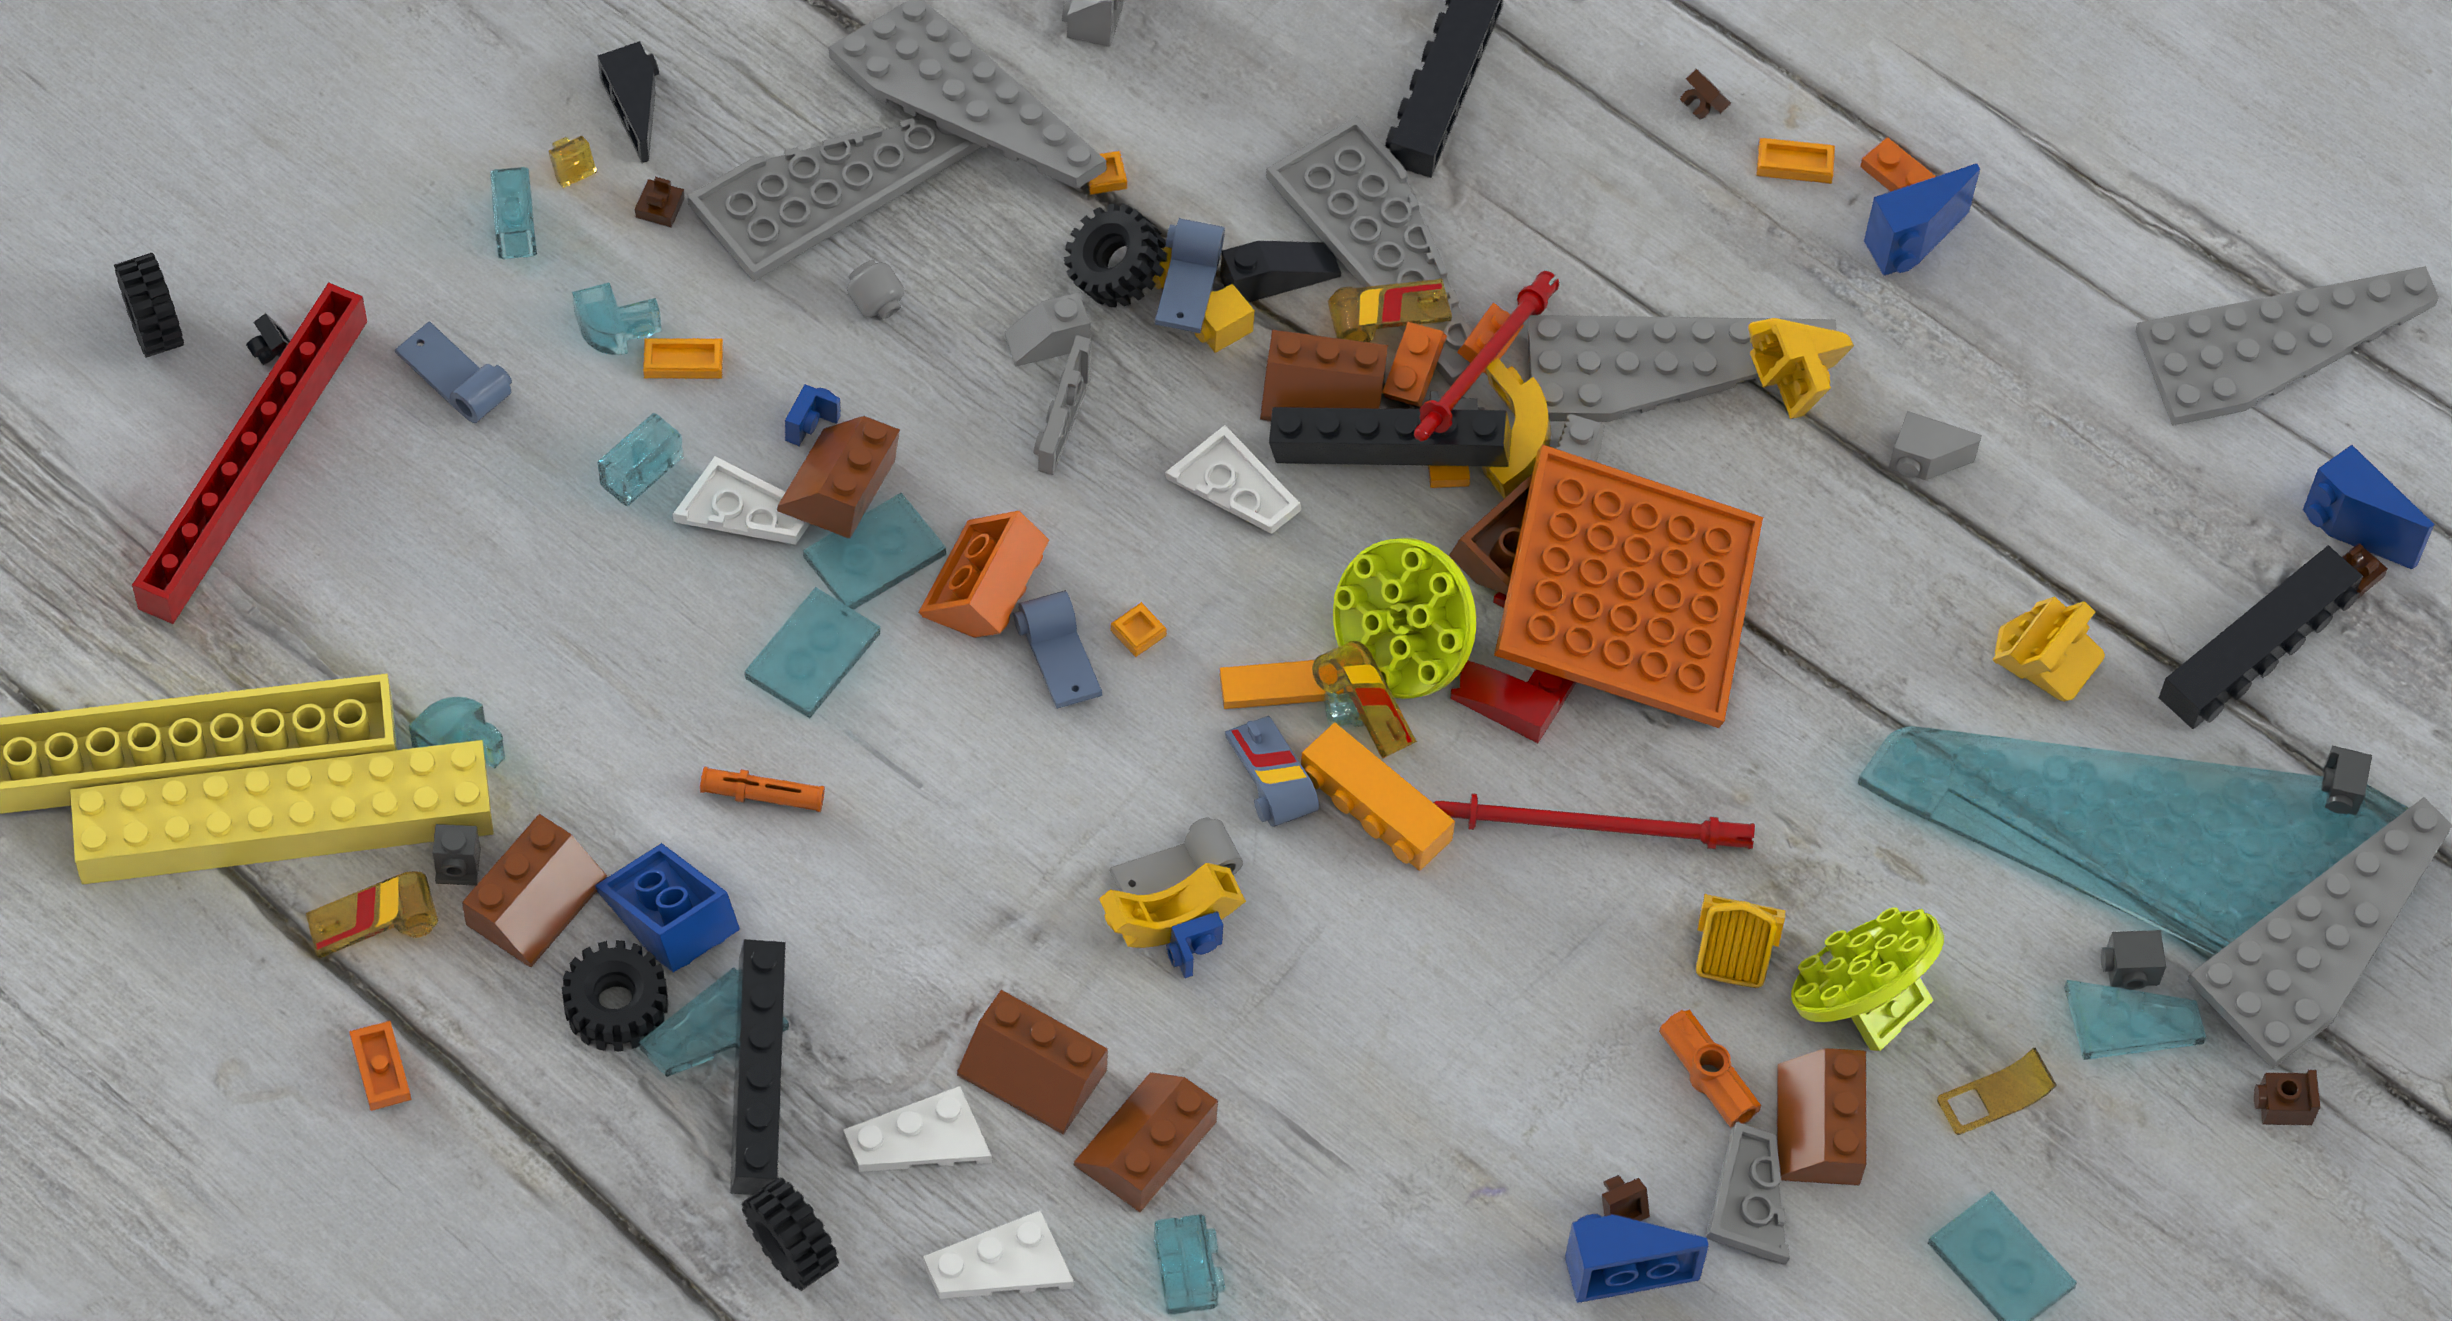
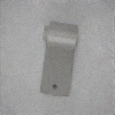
[1109,817,1243,895]

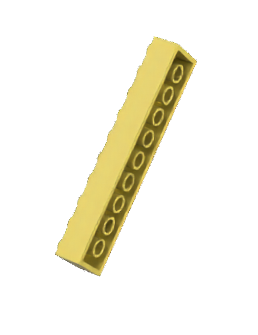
[0,674,397,814]
[70,740,494,884]

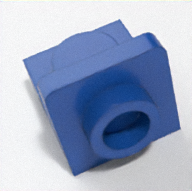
[785,384,841,446]
[1166,911,1224,978]

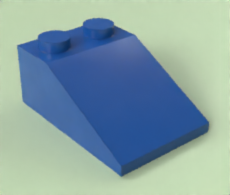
[1864,163,1980,276]
[2303,445,2435,569]
[595,843,740,973]
[1565,1214,1709,1303]

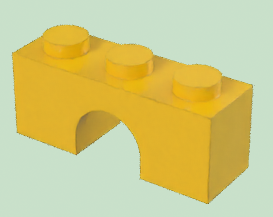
[1152,247,1255,353]

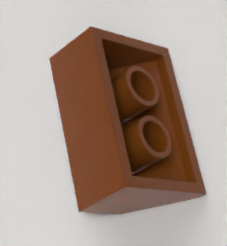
[1260,330,1388,421]
[777,416,900,539]
[1449,473,1533,595]
[462,813,607,968]
[957,990,1108,1135]
[1777,1048,1866,1186]
[1074,1072,1218,1212]

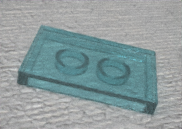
[803,492,946,613]
[744,587,881,719]
[1928,1191,2077,1321]

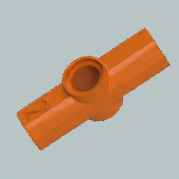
[1659,1009,1761,1128]

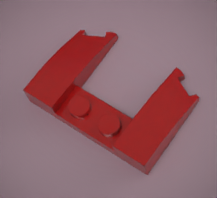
[1450,592,1577,743]

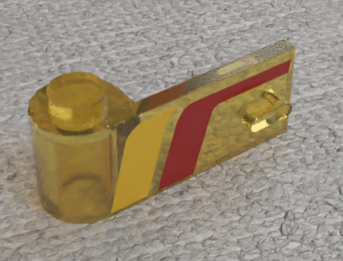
[1328,279,1452,342]
[1312,641,1417,759]
[306,871,438,958]

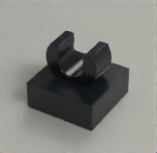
[246,313,290,365]

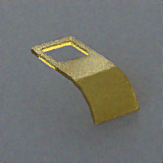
[1937,1048,2057,1135]

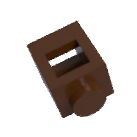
[2254,1070,2320,1125]

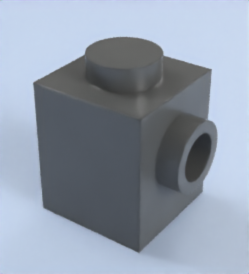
[2101,930,2166,990]

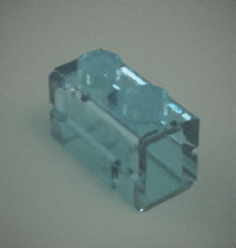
[490,167,537,259]
[597,413,684,506]
[1154,1214,1225,1315]

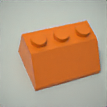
[918,510,1049,638]

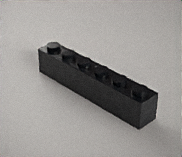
[1385,0,1504,178]
[1269,407,1512,467]
[2159,545,2363,729]
[730,939,786,1195]

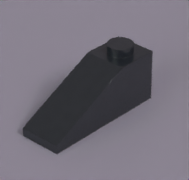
[597,41,659,163]
[1220,241,1342,303]

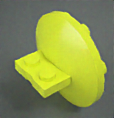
[1333,538,1476,699]
[1791,907,1945,1051]

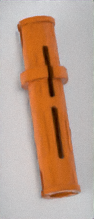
[700,766,825,812]

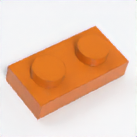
[1860,137,1936,191]
[1457,303,1524,375]
[1382,322,1447,407]
[349,1021,412,1111]

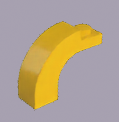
[1482,358,1551,498]
[1099,863,1246,948]

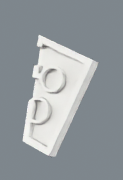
[1165,425,1302,534]
[673,456,810,545]
[843,1086,992,1172]
[923,1210,1074,1299]

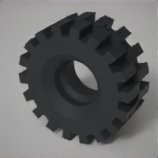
[1064,203,1167,308]
[114,253,184,358]
[562,940,668,1052]
[741,1178,839,1291]

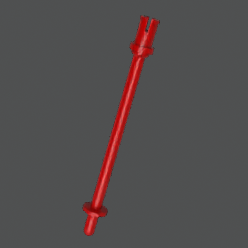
[1414,271,1560,441]
[1433,793,1755,849]

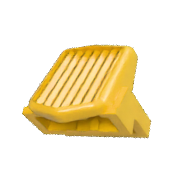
[1748,318,1854,419]
[1992,596,2105,701]
[1696,894,1786,988]

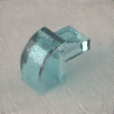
[572,282,662,355]
[409,697,505,769]

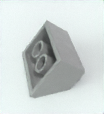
[1062,0,1125,47]

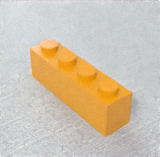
[1301,722,1455,871]

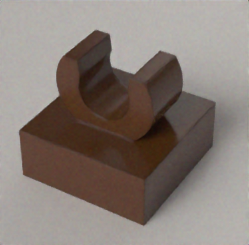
[1680,68,1731,119]
[635,176,685,228]
[2342,543,2388,598]
[1602,1175,1650,1221]

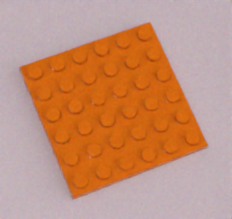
[1494,444,1763,728]

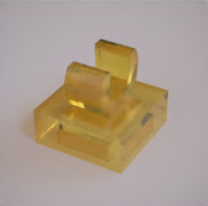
[548,135,597,188]

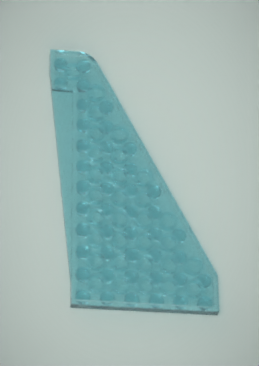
[1857,726,2409,955]

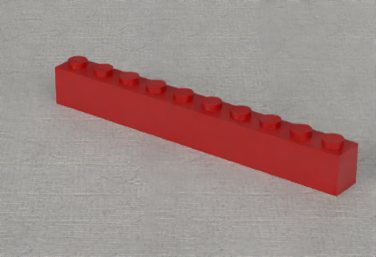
[132,282,367,624]

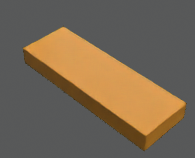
[1219,658,1344,709]

